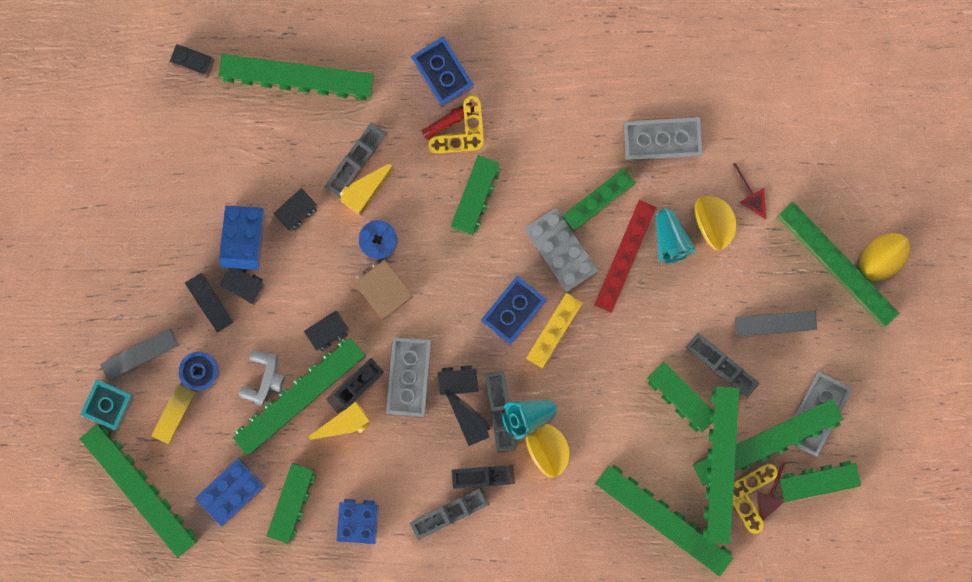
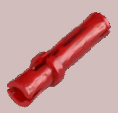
[421,101,475,141]

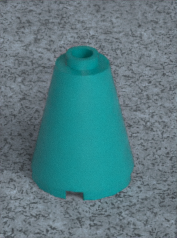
[655,208,696,264]
[502,400,557,439]

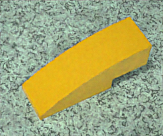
[151,384,196,444]

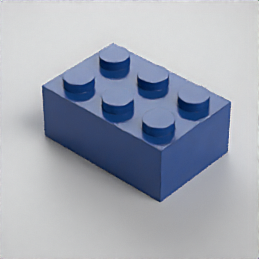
[411,36,474,108]
[219,205,265,270]
[481,276,547,345]
[195,458,266,527]

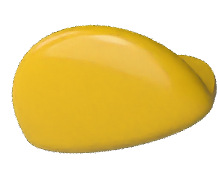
[694,196,736,251]
[859,233,911,282]
[526,424,570,478]

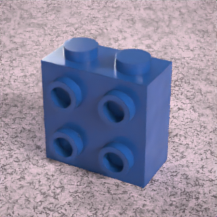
[336,499,379,544]

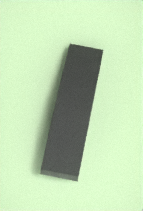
[325,122,387,198]
[735,311,817,336]
[100,328,179,381]
[686,333,760,399]
[485,371,516,453]
[410,488,490,540]

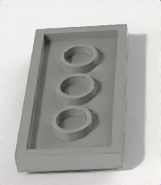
[623,117,702,161]
[524,208,598,293]
[386,337,431,417]
[792,371,852,457]

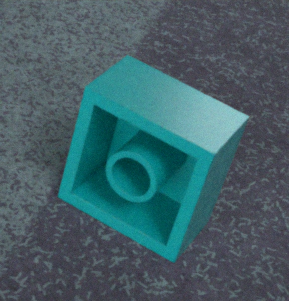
[80,379,134,430]

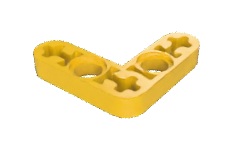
[428,94,484,153]
[733,464,778,534]

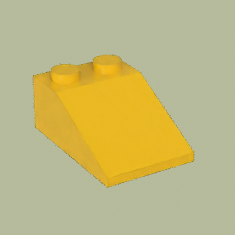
[340,164,394,216]
[308,402,371,440]

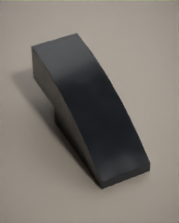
[452,465,515,489]

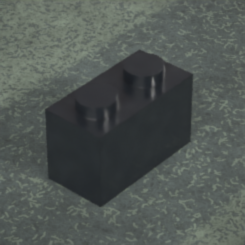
[169,44,215,78]
[273,188,318,232]
[220,268,266,305]
[304,310,349,352]
[438,365,479,396]

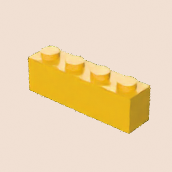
[526,293,583,369]

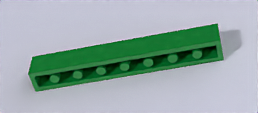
[218,54,374,101]
[777,202,900,327]
[233,338,366,456]
[703,387,739,544]
[693,399,843,487]
[79,424,197,558]
[595,465,733,577]

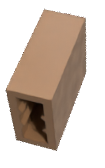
[354,260,413,320]

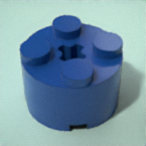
[358,220,398,260]
[179,352,220,391]

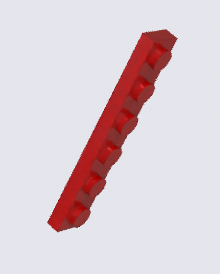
[594,200,657,313]

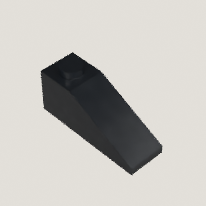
[185,273,234,333]
[326,358,384,413]
[445,389,491,446]

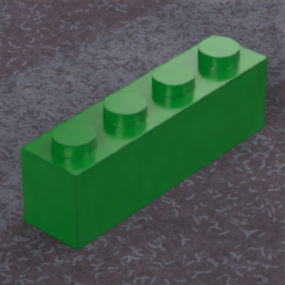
[451,155,501,236]
[562,168,635,231]
[647,362,713,433]
[779,460,861,502]
[266,463,317,544]

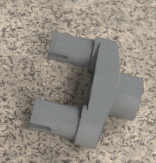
[239,350,285,406]

